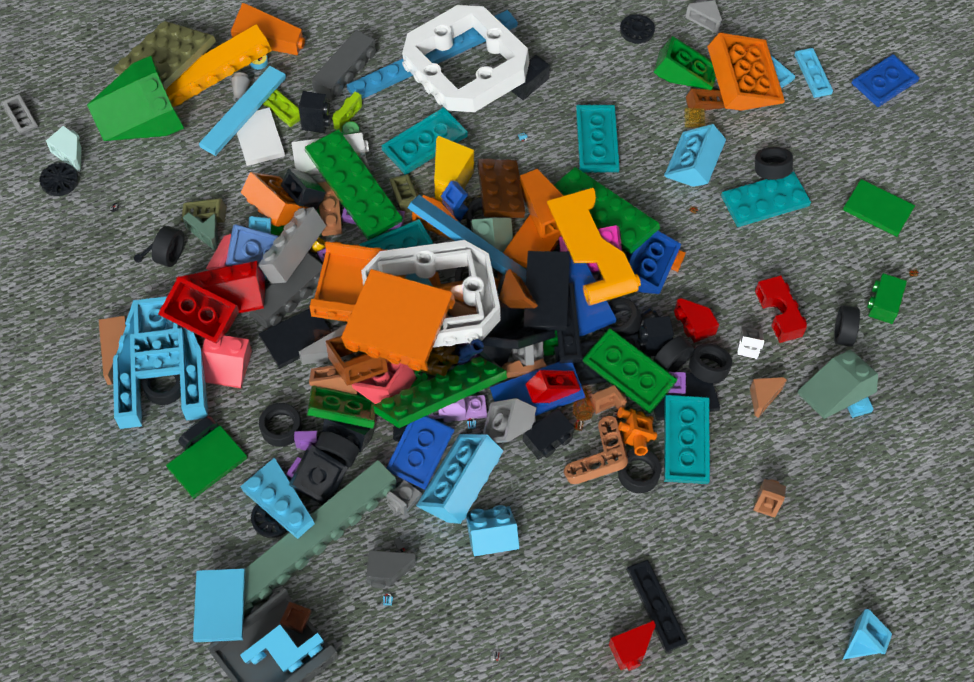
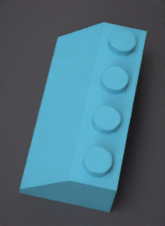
[416,434,503,524]

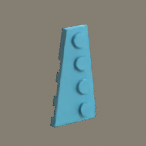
[240,458,315,539]

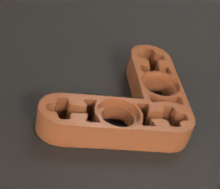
[564,416,628,484]

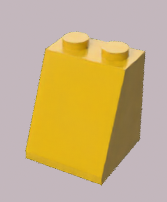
[434,136,474,204]

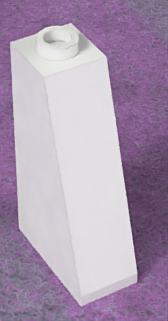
[292,133,369,177]

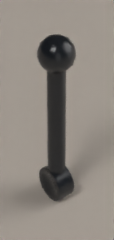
[134,243,153,263]

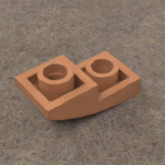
[502,358,547,381]

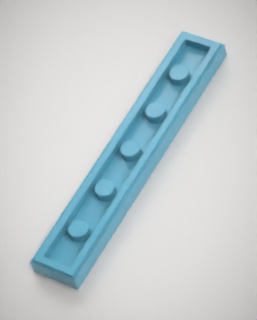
[199,66,286,156]

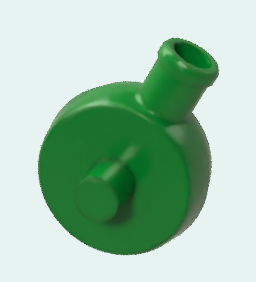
[342,121,360,135]

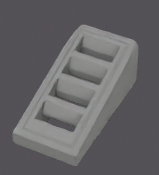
[1,94,38,135]

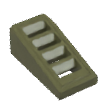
[389,174,417,214]
[181,198,227,223]

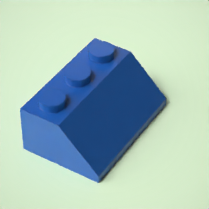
[627,231,681,294]

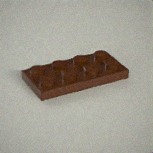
[477,158,525,218]

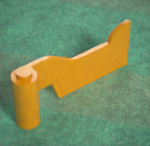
[547,188,641,306]

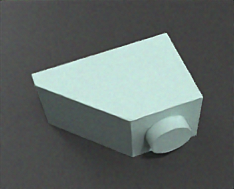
[46,126,82,172]

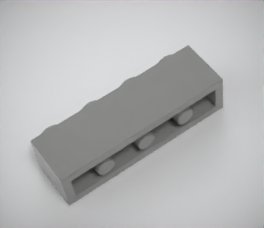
[258,207,326,284]

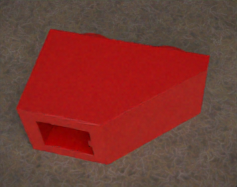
[674,298,719,343]

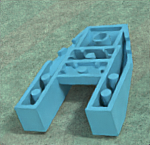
[113,296,208,429]

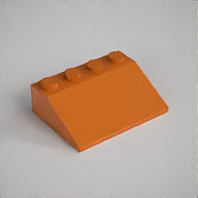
[707,33,785,111]

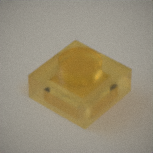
[684,108,705,128]

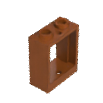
[325,335,388,386]

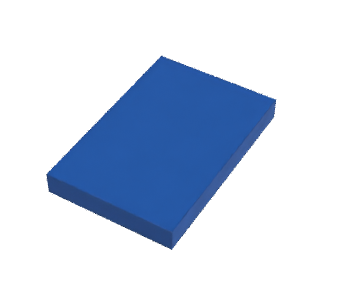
[852,54,920,107]
[386,416,455,490]

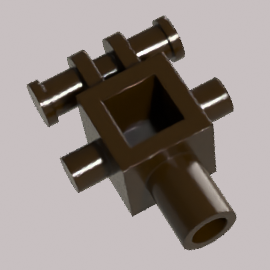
[421,344,459,376]

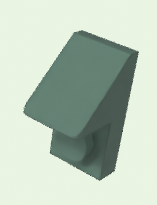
[183,212,218,250]

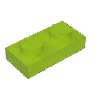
[332,92,362,131]

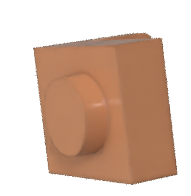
[592,385,627,414]

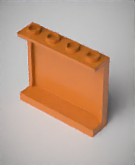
[310,242,407,322]
[341,269,455,371]

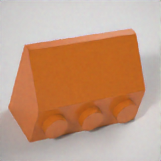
[241,172,308,227]

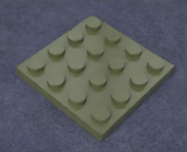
[113,21,216,90]

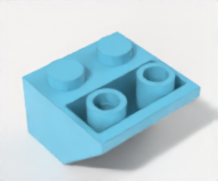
[466,505,519,556]

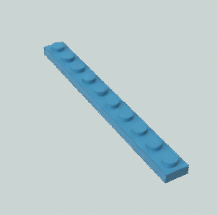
[347,10,518,99]

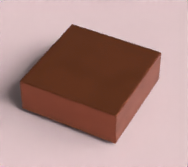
[280,602,311,633]

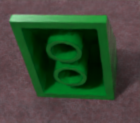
[654,36,716,90]

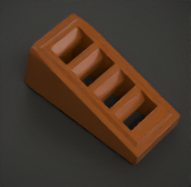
[686,89,725,112]

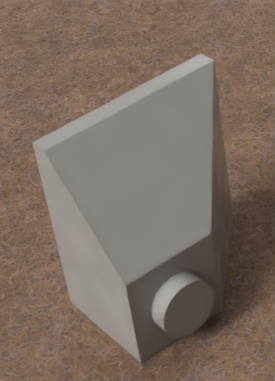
[483,398,536,443]

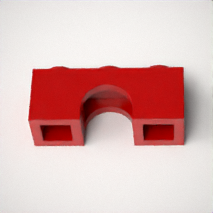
[755,275,807,343]

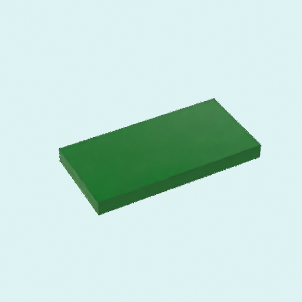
[582,328,678,414]

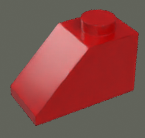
[526,370,581,403]
[609,621,656,671]

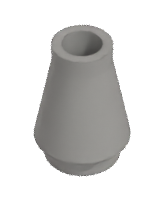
[231,72,250,102]

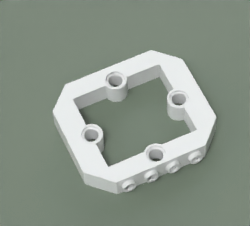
[402,5,529,112]
[361,240,500,347]

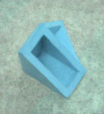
[843,609,892,659]

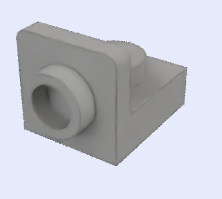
[387,480,422,515]

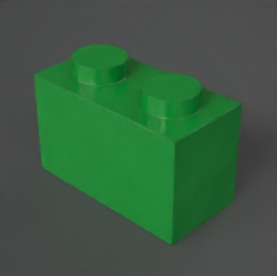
[867,273,907,324]

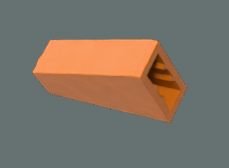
[231,3,305,55]
[520,169,563,239]

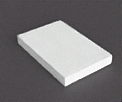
[237,107,285,166]

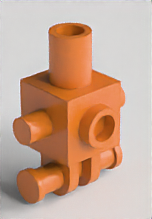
[617,407,657,456]

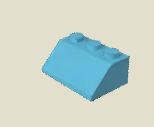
[664,124,726,187]

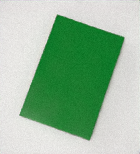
[843,179,915,237]
[307,386,375,429]
[166,425,248,499]

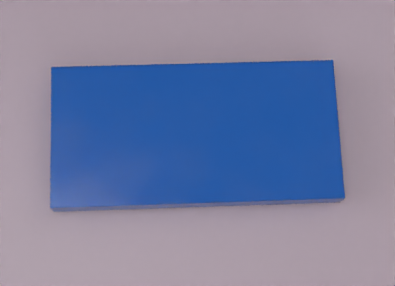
[569,256,616,337]
[489,362,586,416]

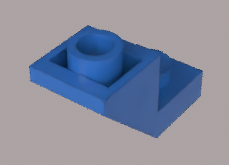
[441,181,468,222]

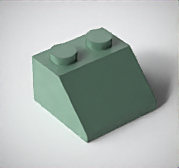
[470,218,513,253]

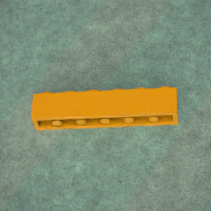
[166,24,272,107]

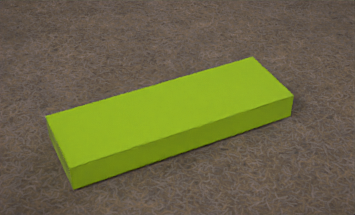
[263,89,300,127]

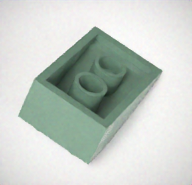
[798,349,878,419]

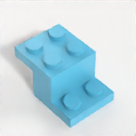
[240,625,324,673]

